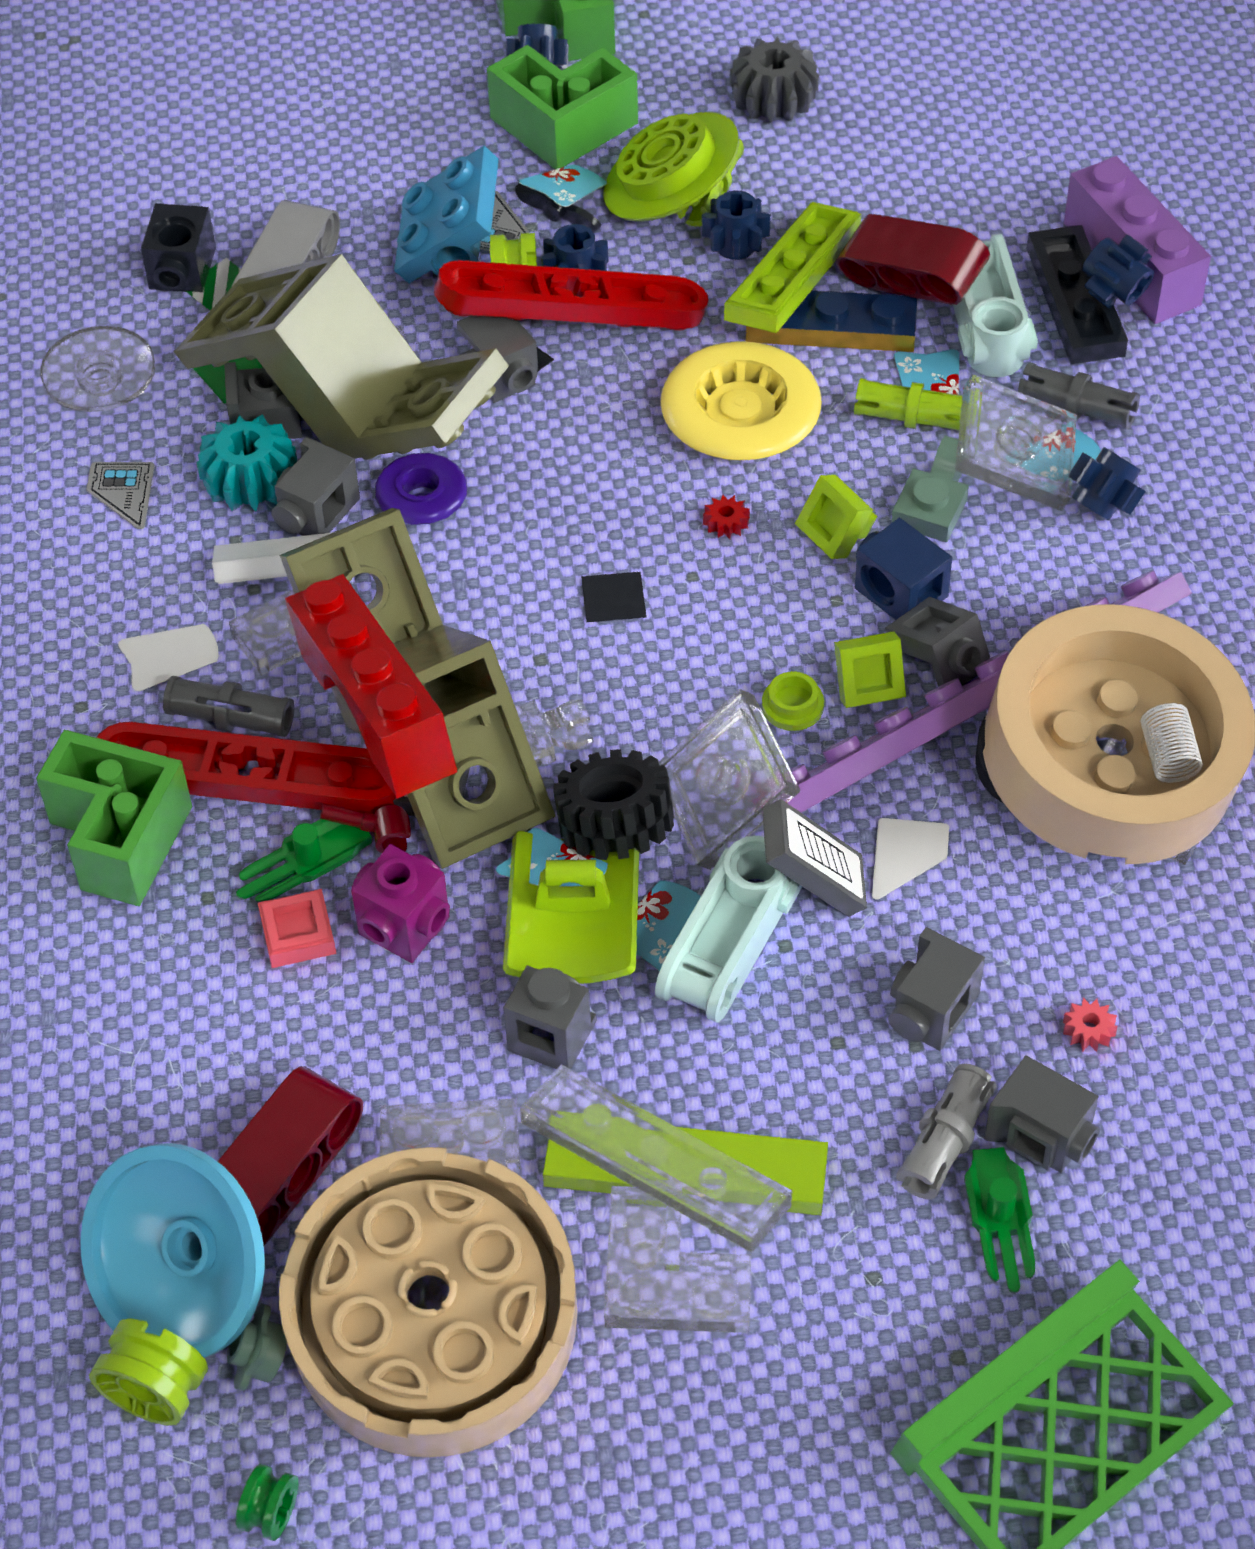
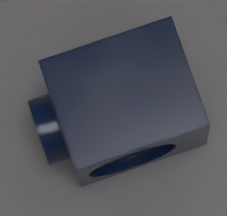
[855,517,953,620]

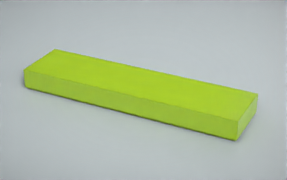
[724,202,861,333]
[543,1114,829,1216]

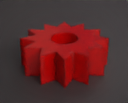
[703,494,750,539]

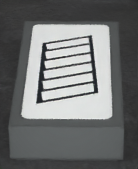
[763,799,867,917]

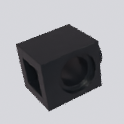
[141,203,216,293]

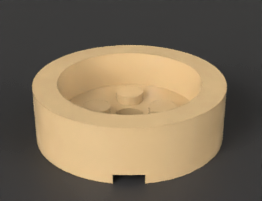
[983,604,1255,864]
[279,1147,577,1457]

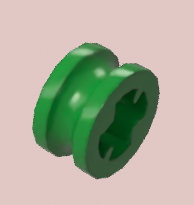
[236,1464,299,1541]

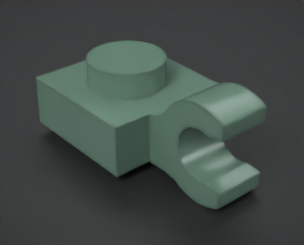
[892,436,969,543]

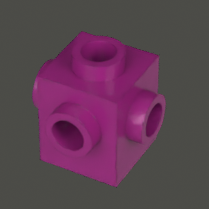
[351,844,450,963]

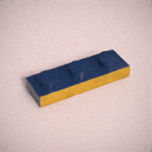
[746,290,918,352]

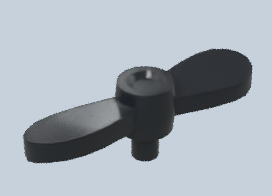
[515,183,601,233]

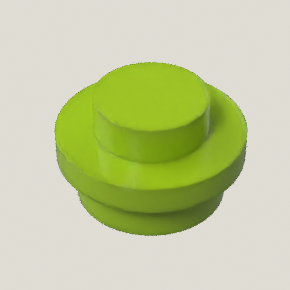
[762,671,824,731]

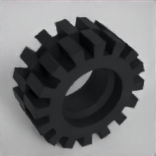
[553,749,675,860]

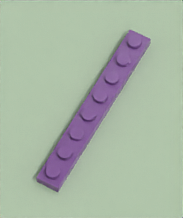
[755,570,1192,816]

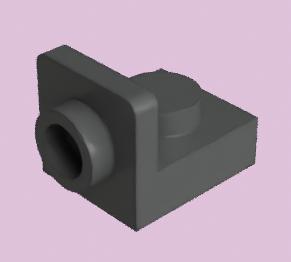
[885,597,991,687]

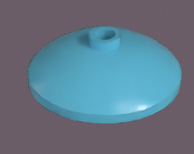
[81,1143,265,1358]

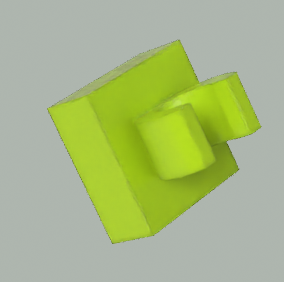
[795,475,878,559]
[834,631,906,708]

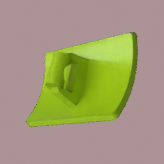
[503,831,639,984]

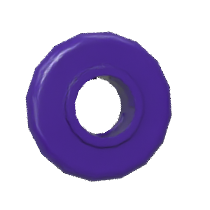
[375,453,467,525]

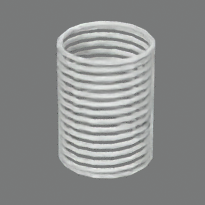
[1140,703,1203,783]

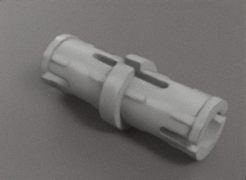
[896,1063,996,1199]

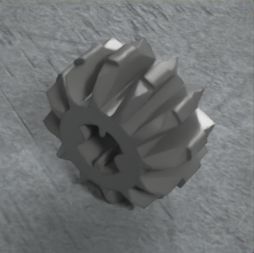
[730,36,819,124]

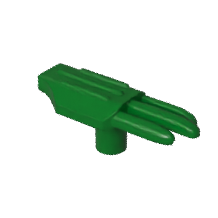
[236,819,372,902]
[964,1147,1035,1294]

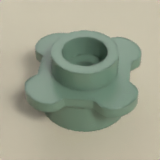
[227,1303,287,1391]

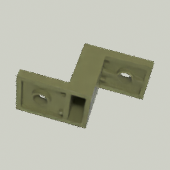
[173,254,509,460]
[279,508,556,869]

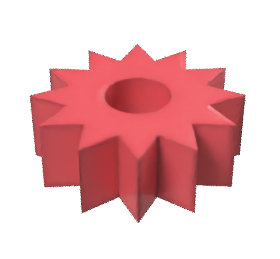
[1063,998,1117,1052]

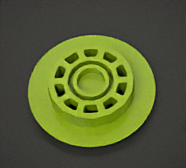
[603,112,739,221]

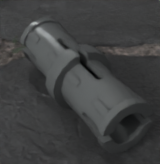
[1018,362,1140,429]
[163,676,295,737]

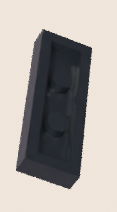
[1026,225,1128,365]

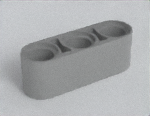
[232,200,340,286]

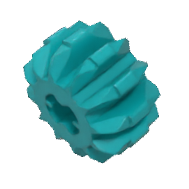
[197,414,298,512]

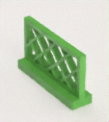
[890,1259,1234,1549]

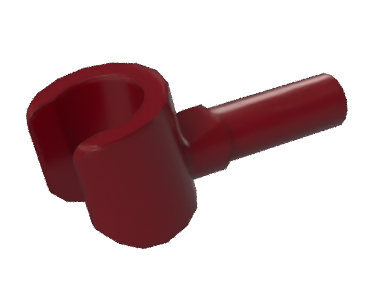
[320,803,411,853]

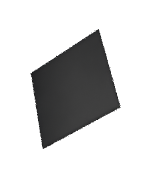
[581,571,647,623]

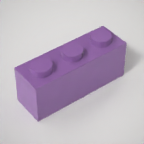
[1064,156,1211,324]

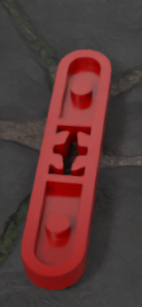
[434,260,709,331]
[96,722,396,814]

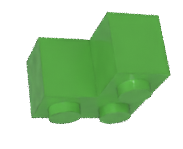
[496,0,616,61]
[487,45,638,169]
[36,729,193,907]

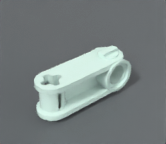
[953,234,1038,377]
[655,835,802,1023]

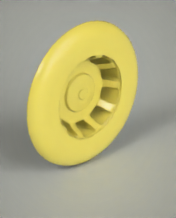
[661,341,822,460]

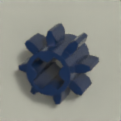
[506,24,569,70]
[702,190,771,260]
[541,224,608,271]
[1082,234,1154,308]
[1068,447,1146,521]

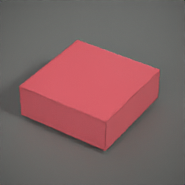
[258,889,336,968]

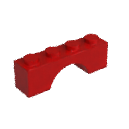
[285,574,458,798]

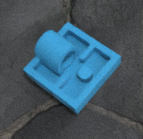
[394,145,499,283]

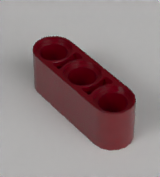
[836,214,990,305]
[218,1066,363,1247]

